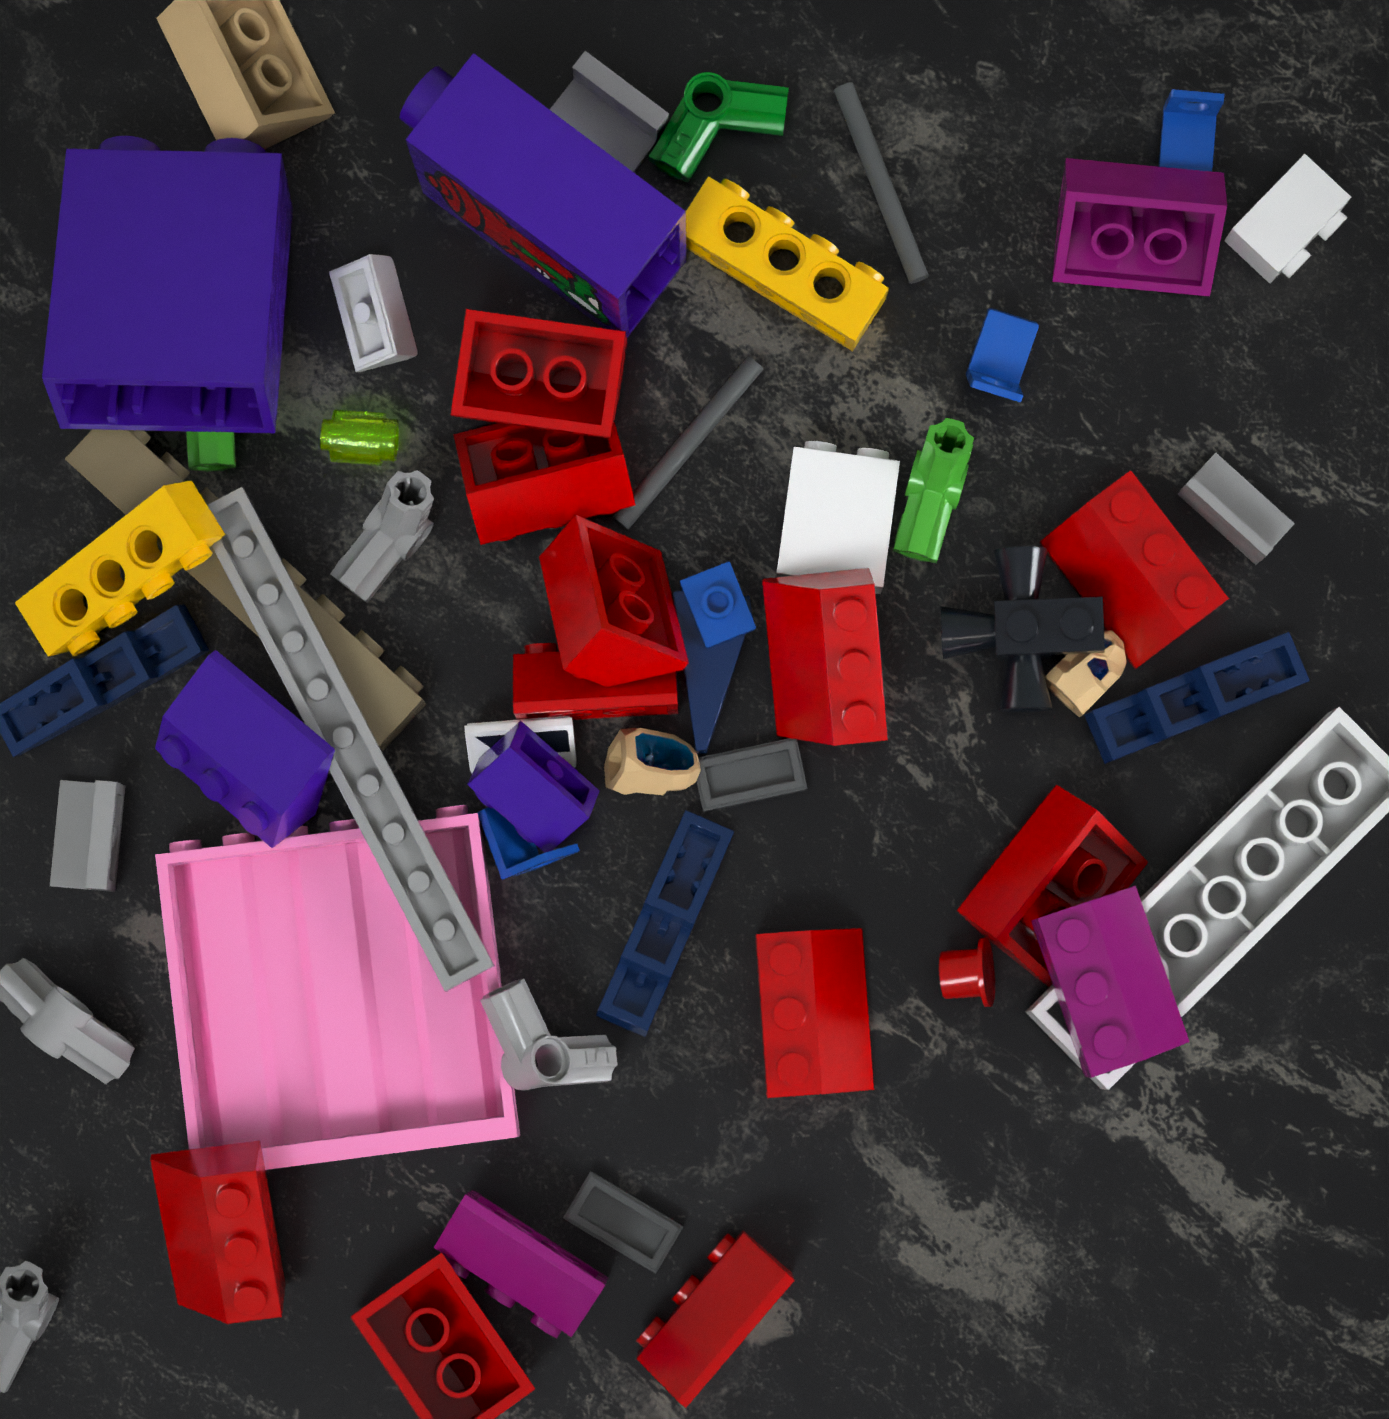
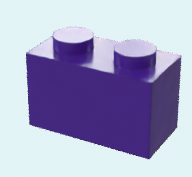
[467,721,600,853]

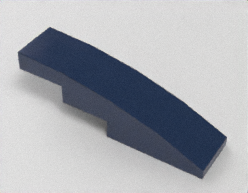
[0,604,210,757]
[1084,632,1310,764]
[596,810,735,1037]

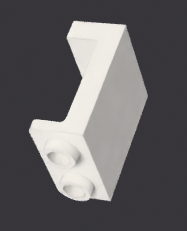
[776,441,900,594]

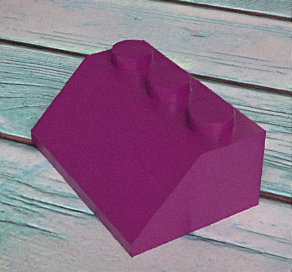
[1052,158,1227,296]
[1031,886,1190,1078]
[434,1190,609,1338]

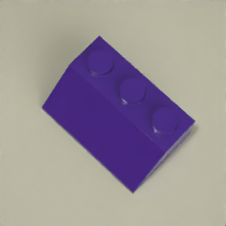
[155,650,335,848]

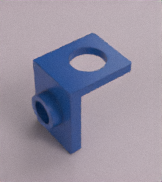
[1158,89,1225,172]
[965,308,1039,402]
[680,561,756,648]
[478,807,580,880]

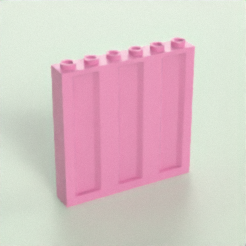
[155,805,520,1170]

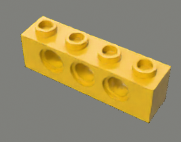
[686,176,889,352]
[15,480,226,657]

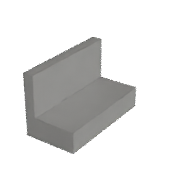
[550,51,669,173]
[1178,452,1295,565]
[50,780,126,892]

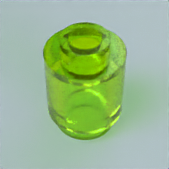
[320,409,399,466]

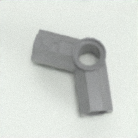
[330,470,434,603]
[0,958,135,1084]
[480,978,618,1091]
[0,1261,59,1393]

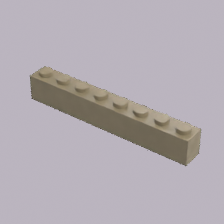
[65,429,427,751]

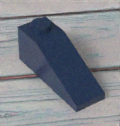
[673,591,753,755]

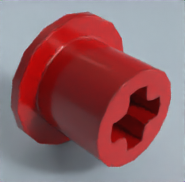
[939,938,995,1007]

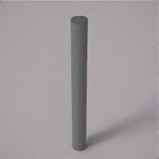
[834,82,929,284]
[612,356,763,530]

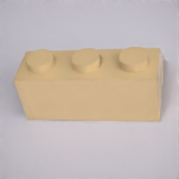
[156,0,335,149]

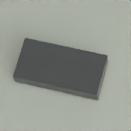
[696,738,808,812]
[563,1171,683,1274]

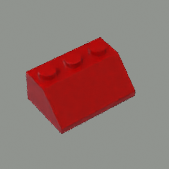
[451,309,627,439]
[453,422,636,545]
[1039,470,1229,669]
[539,515,689,687]
[762,568,888,746]
[513,643,678,720]
[957,785,1148,987]
[755,928,874,1098]
[150,1140,286,1324]
[636,1230,795,1408]
[350,1252,535,1419]

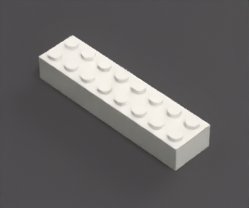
[1025,707,1389,1090]

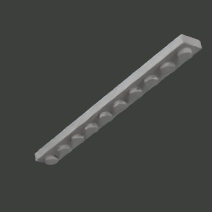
[207,487,495,992]

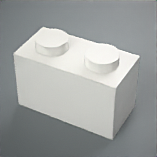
[1224,154,1351,283]

